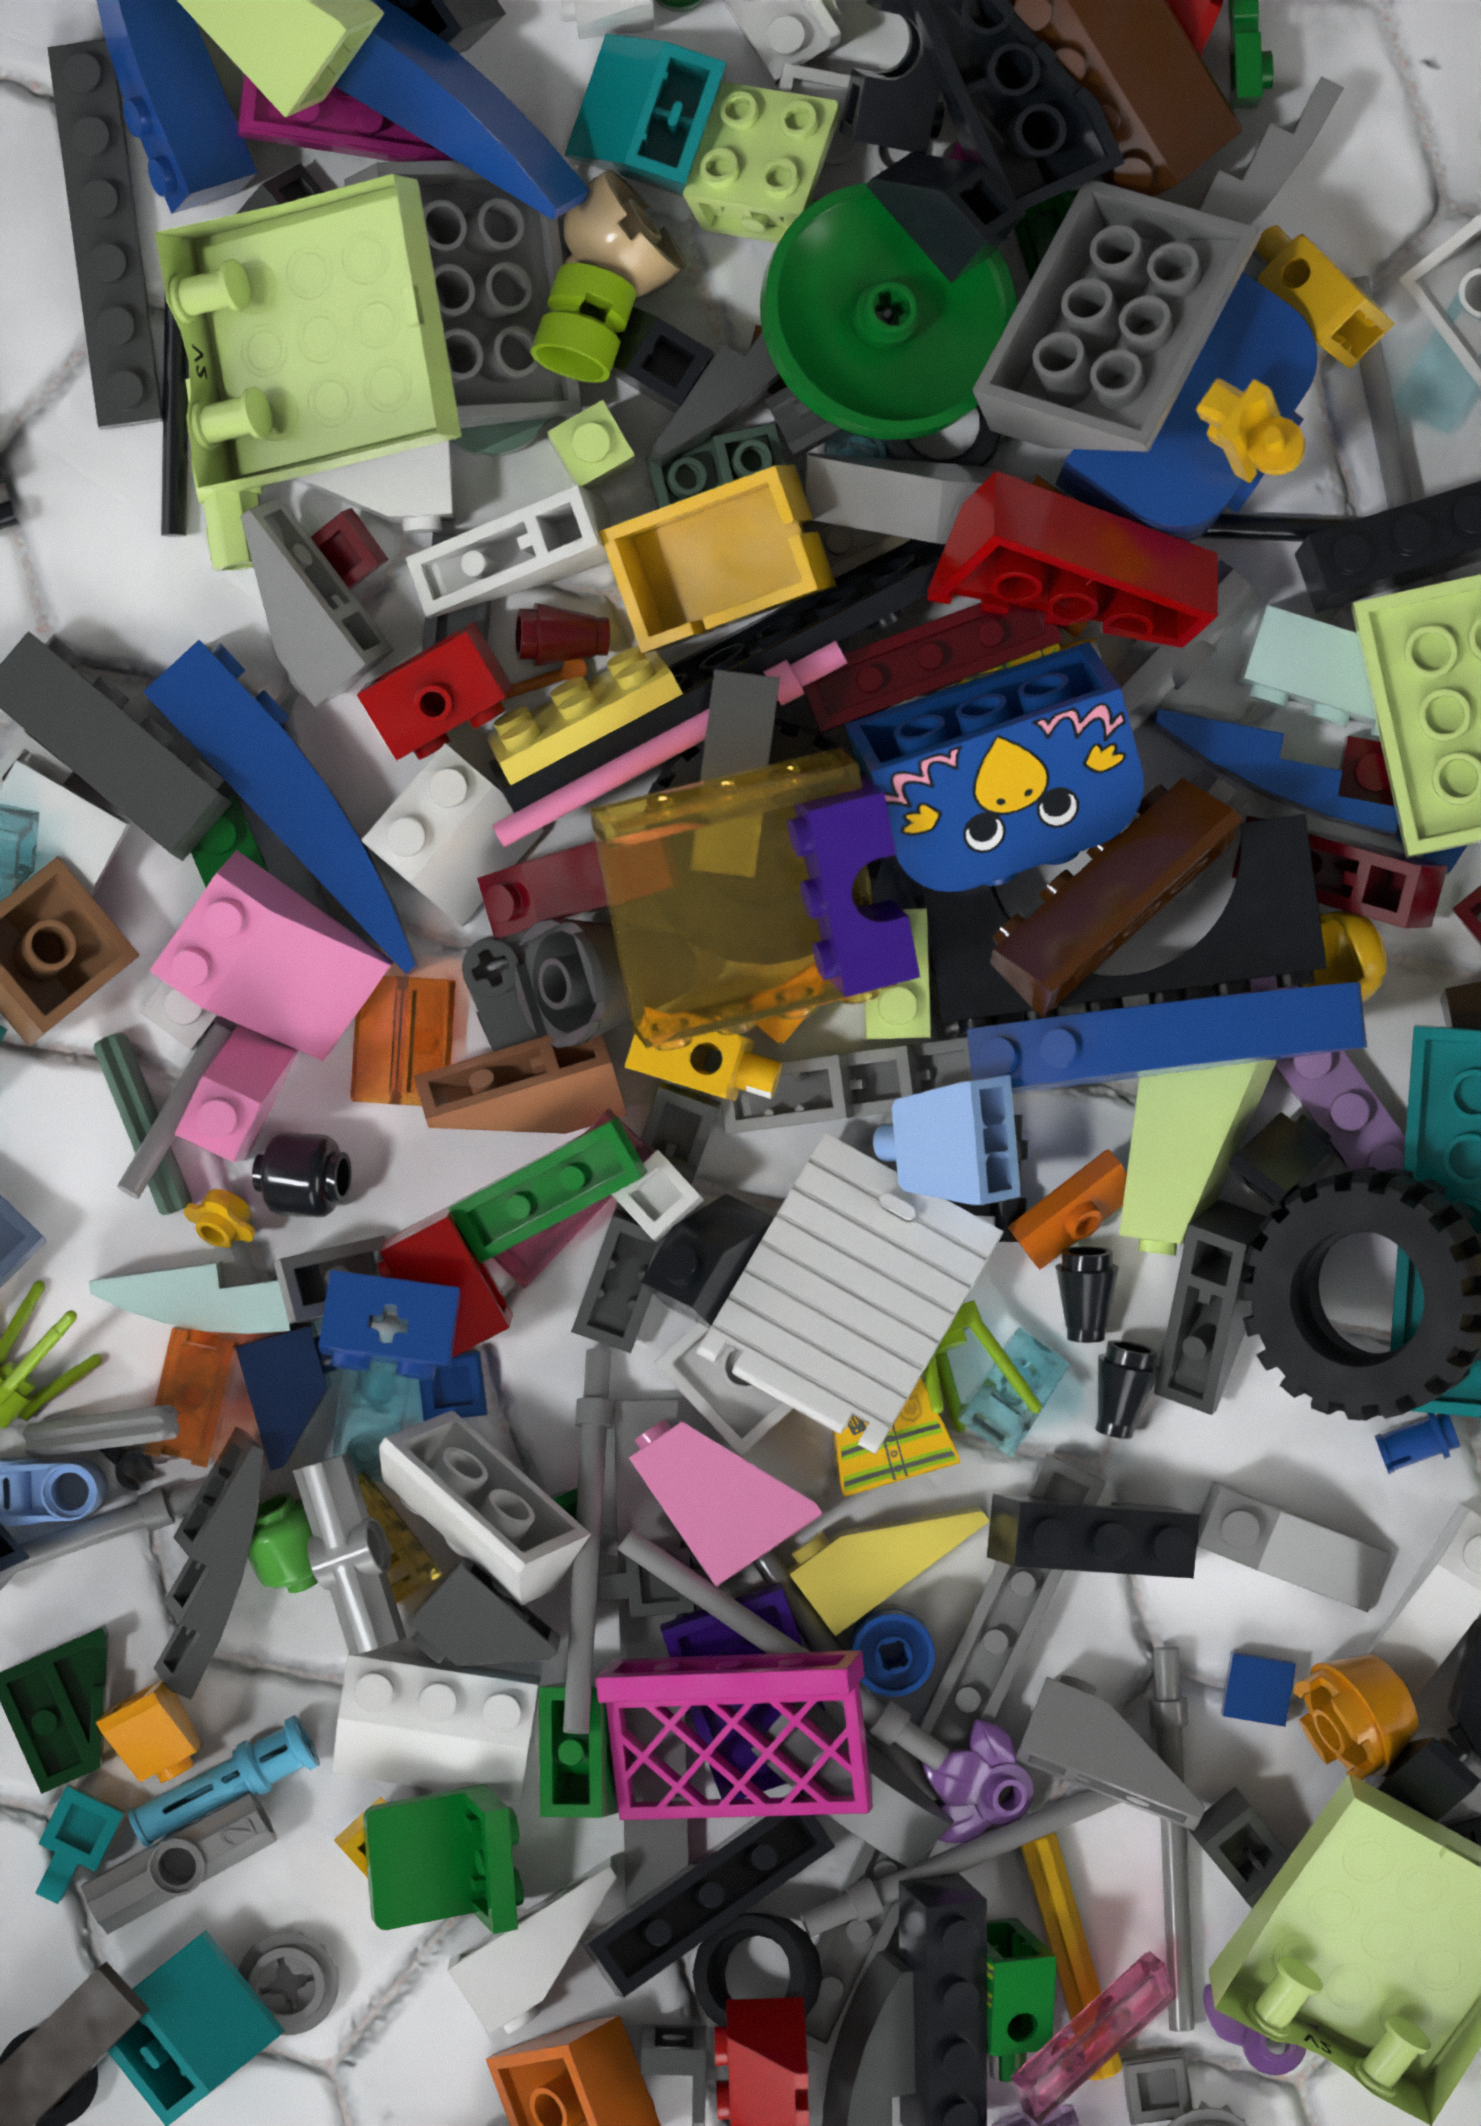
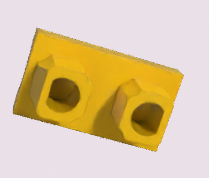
[1196,378,1306,483]

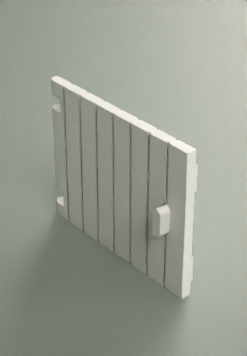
[697,1132,1003,1454]

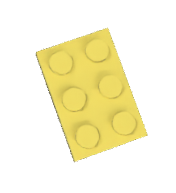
[485,646,683,785]

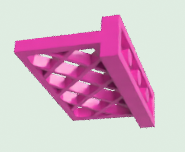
[596,1650,873,1820]

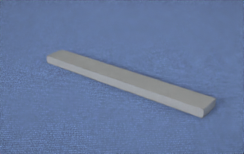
[614,1398,689,1909]

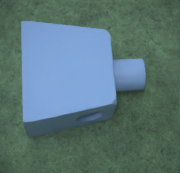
[873,1075,1021,1205]

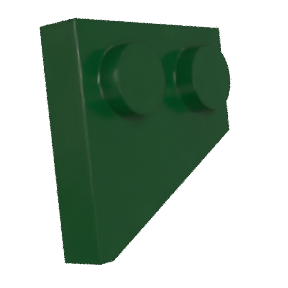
[0,1625,109,1794]

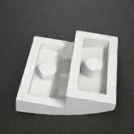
[0,759,131,898]

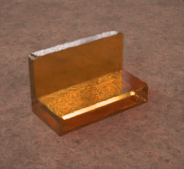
[350,976,456,1106]

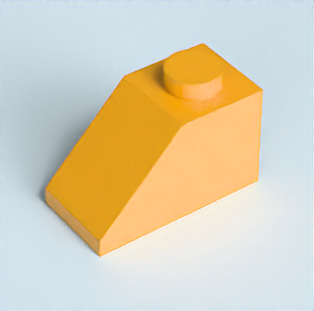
[96,1679,203,1783]

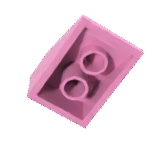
[149,850,394,1061]

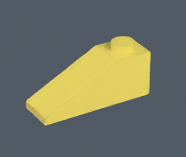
[788,1505,990,1637]

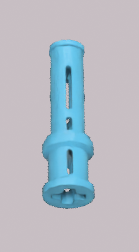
[127,1715,320,1847]

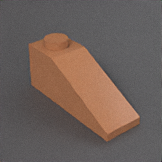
[414,1034,627,1134]

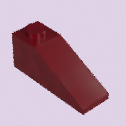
[1231,816,1448,929]
[477,821,681,940]

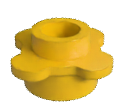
[183,1189,256,1248]

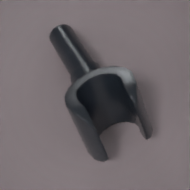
[98,1446,154,1490]

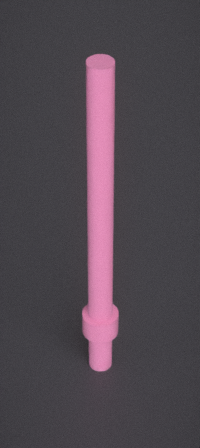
[492,641,848,847]

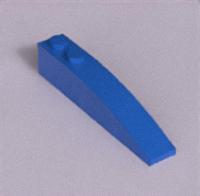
[96,0,258,214]
[334,0,590,220]
[143,640,419,975]
[967,982,1368,1094]

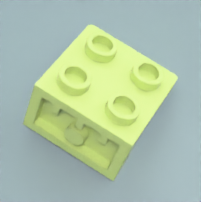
[683,82,841,243]

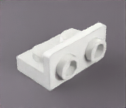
[722,0,844,86]

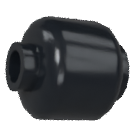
[252,1133,352,1218]

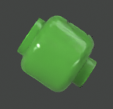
[248,1493,318,1593]

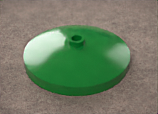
[760,182,1017,440]

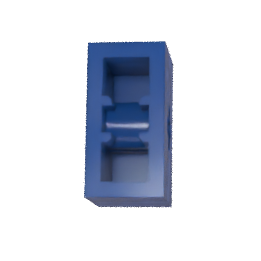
[318,1270,461,1380]

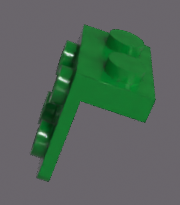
[363,1784,524,1934]

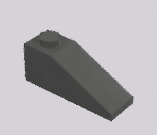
[1154,1199,1267,1415]

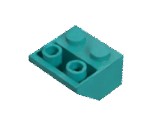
[564,34,727,197]
[109,1930,285,2126]

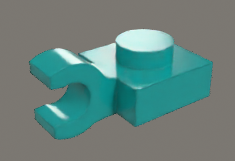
[35,1784,126,1904]

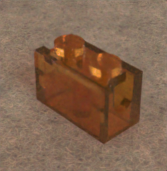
[144,1326,242,1468]

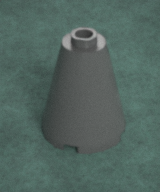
[514,918,696,1048]

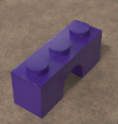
[788,777,920,997]

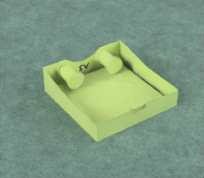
[155,174,462,492]
[1351,574,1481,858]
[1209,1774,1481,2126]

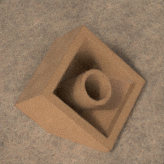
[0,856,140,1047]

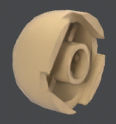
[564,169,686,299]

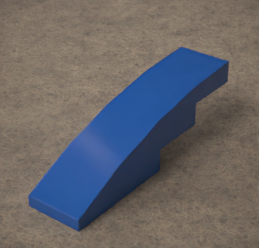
[1150,709,1398,836]

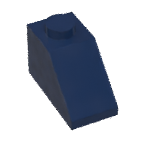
[235,1323,338,1471]

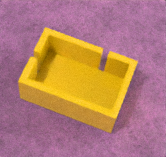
[599,464,837,654]

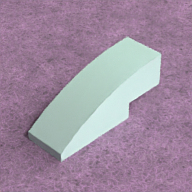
[88,1261,296,1334]

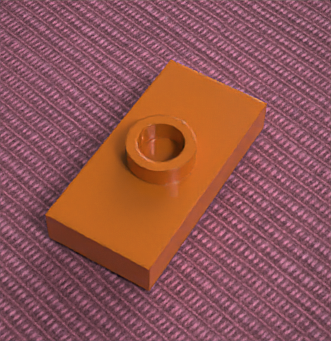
[1008,1149,1127,1270]

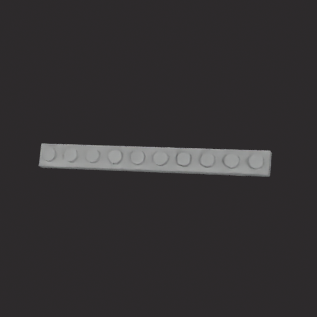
[805,1453,1106,2060]

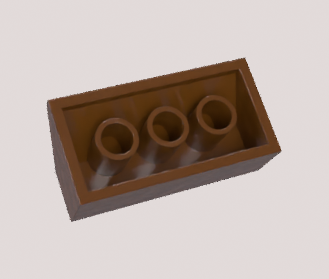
[1008,0,1243,197]
[990,778,1243,1018]

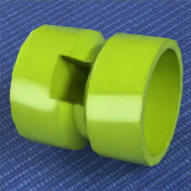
[530,263,637,383]

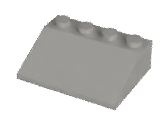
[344,160,582,429]
[972,179,1261,452]

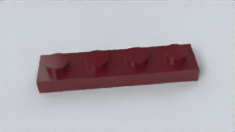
[803,603,1063,734]

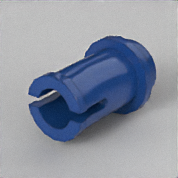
[1374,1413,1460,1474]

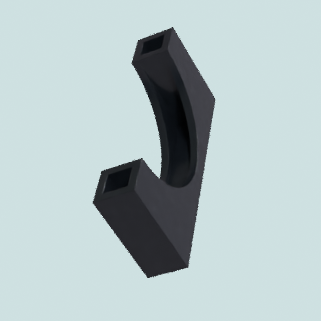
[923,814,1327,1033]

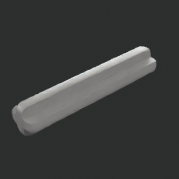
[22,1404,180,1458]

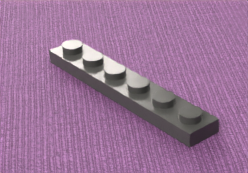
[47,39,163,430]

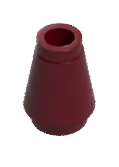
[515,603,610,667]

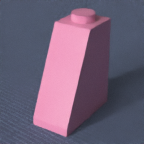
[174,1025,299,1163]
[629,1419,824,1587]

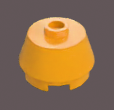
[1293,1654,1419,1780]

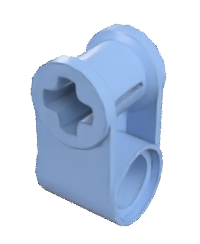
[0,1457,108,1526]

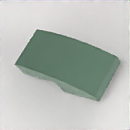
[645,423,785,509]

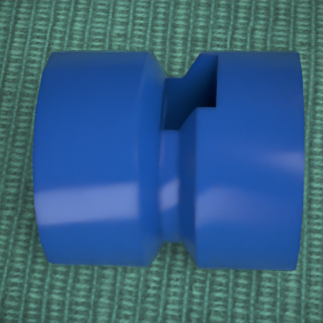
[849,1604,935,1697]

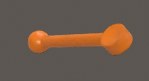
[502,659,588,701]

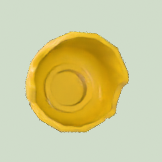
[1302,910,1387,1002]

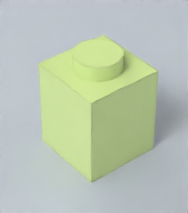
[547,400,636,491]

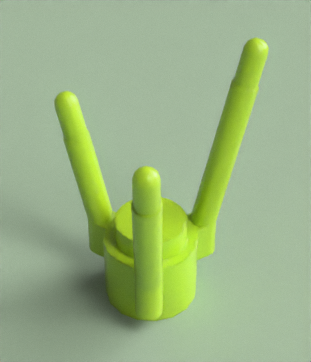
[0,1280,102,1428]
[923,1300,1042,1433]

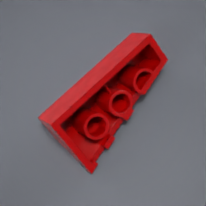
[927,471,1218,648]
[714,1997,809,2126]

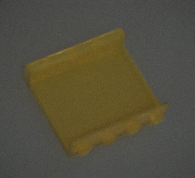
[589,748,897,1051]

